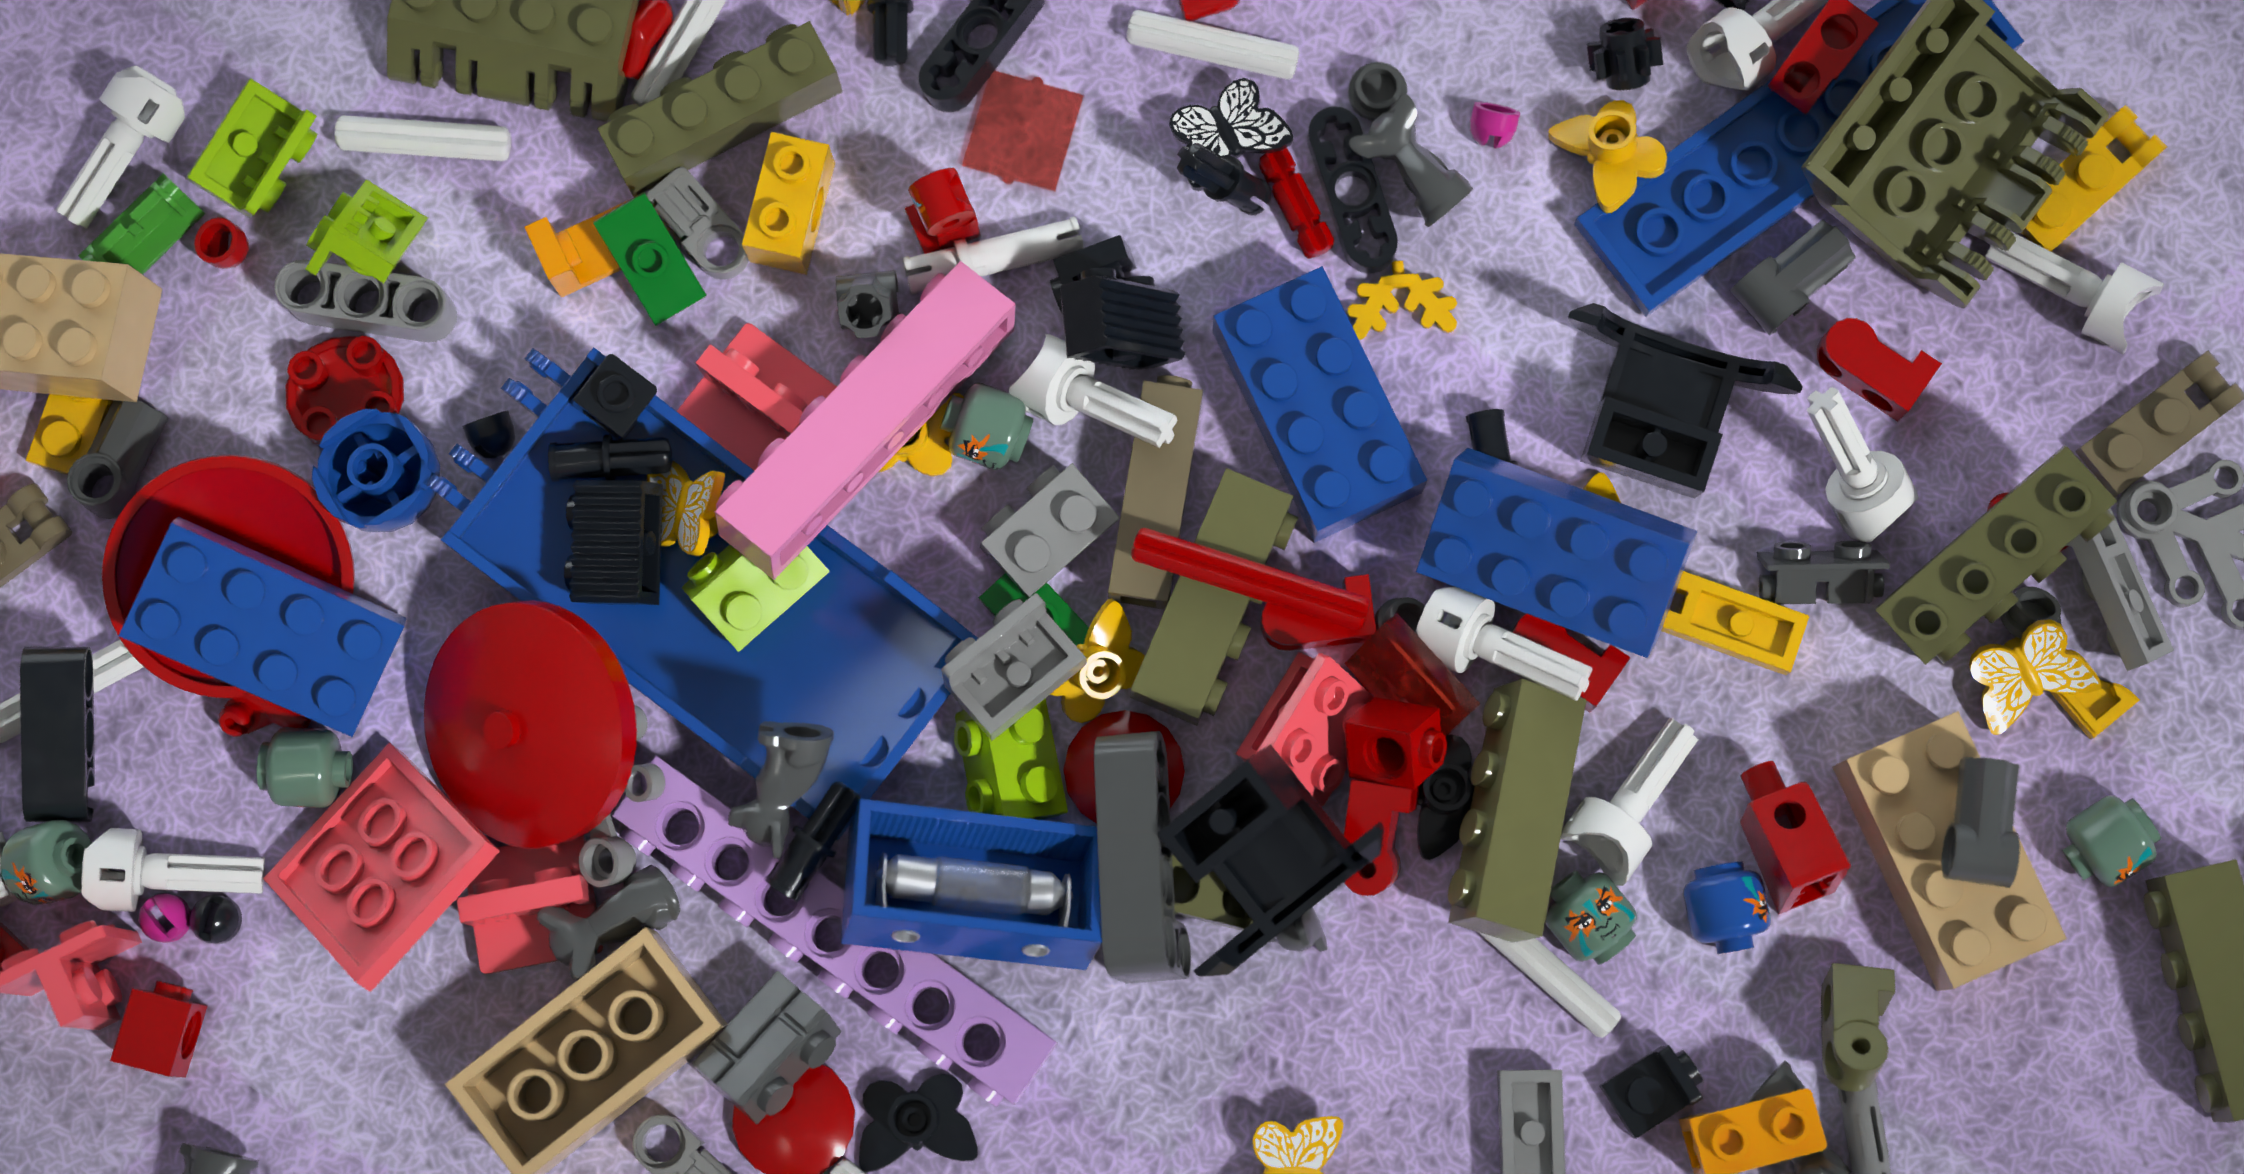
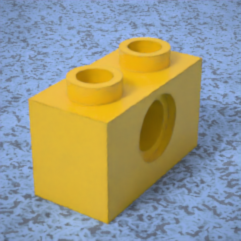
[742,132,835,275]

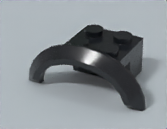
[1568,303,1803,499]
[1157,744,1384,977]

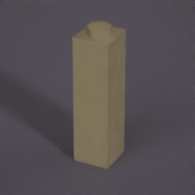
[1108,375,1203,610]

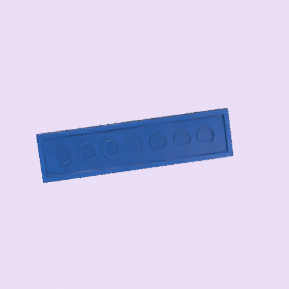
[1574,0,2024,317]

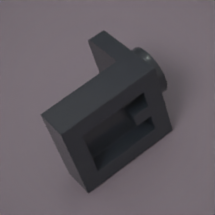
[1050,235,1137,314]
[573,354,657,440]
[1599,1045,1703,1139]

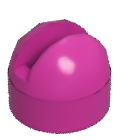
[1470,102,1520,148]
[139,893,191,943]

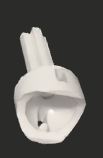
[1687,0,1829,90]
[56,65,185,229]
[1985,231,2164,354]
[1009,334,1178,448]
[1806,387,1919,542]
[1416,587,1593,701]
[1560,718,1698,886]
[82,828,265,912]

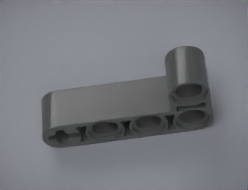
[1094,731,1191,984]

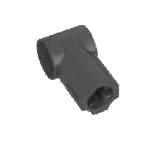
[1730,219,1856,336]
[836,270,901,338]
[67,400,168,519]
[1941,757,2020,888]

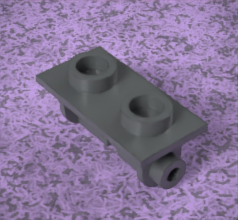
[1757,540,1890,605]

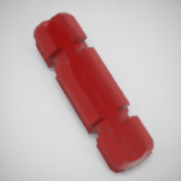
[1259,148,1334,259]

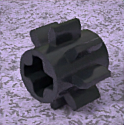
[1587,18,1663,90]

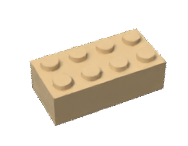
[0,253,162,402]
[1832,711,2067,991]
[445,927,728,1174]

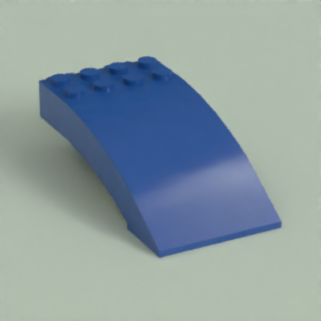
[426,347,979,841]

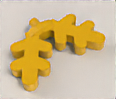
[1347,261,1457,340]

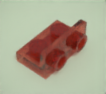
[1344,614,1480,737]

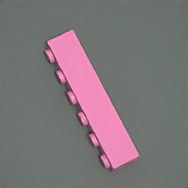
[715,261,1015,580]

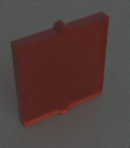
[962,71,1084,192]

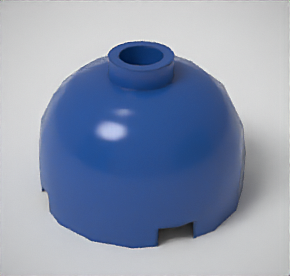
[312,409,440,532]

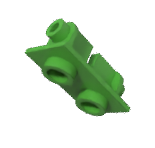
[78,173,205,275]

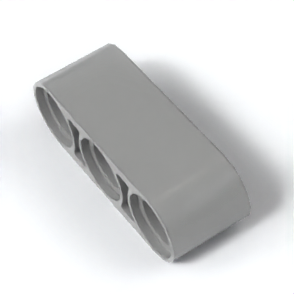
[275,260,457,342]

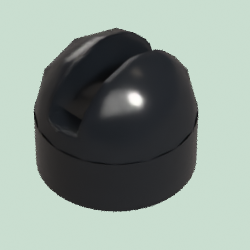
[462,410,515,458]
[190,895,242,944]

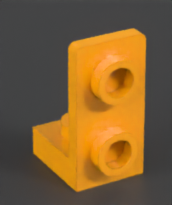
[524,199,631,298]
[1678,1088,1827,1174]

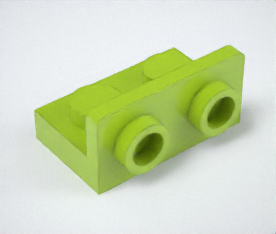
[305,179,428,284]

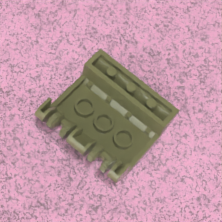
[387,0,639,122]
[1801,0,2109,309]

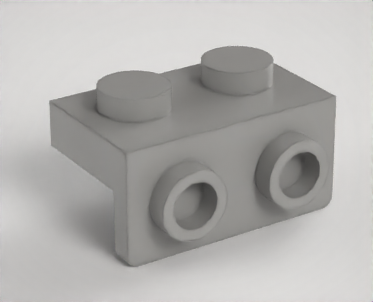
[980,463,1120,599]
[941,593,1087,741]

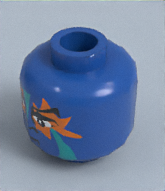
[1683,861,1771,954]

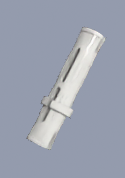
[902,217,1084,295]

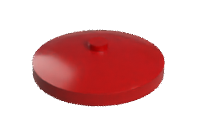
[102,454,355,698]
[424,600,637,848]

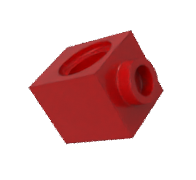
[1345,697,1447,789]
[110,980,208,1078]

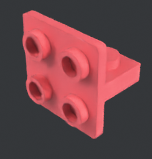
[677,323,837,471]
[1235,652,1374,807]
[457,835,603,974]
[0,921,142,1030]

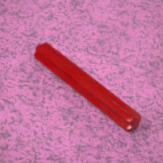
[1131,528,1370,630]

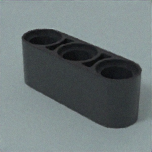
[20,647,95,822]

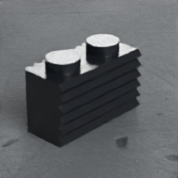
[1060,267,1186,370]
[564,480,663,605]

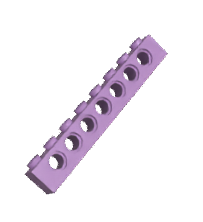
[612,756,1058,1107]

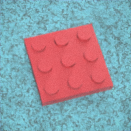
[263,742,500,992]

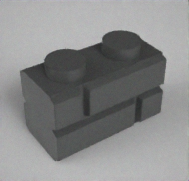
[692,971,842,1124]

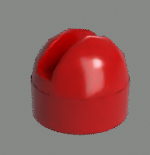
[194,218,249,269]

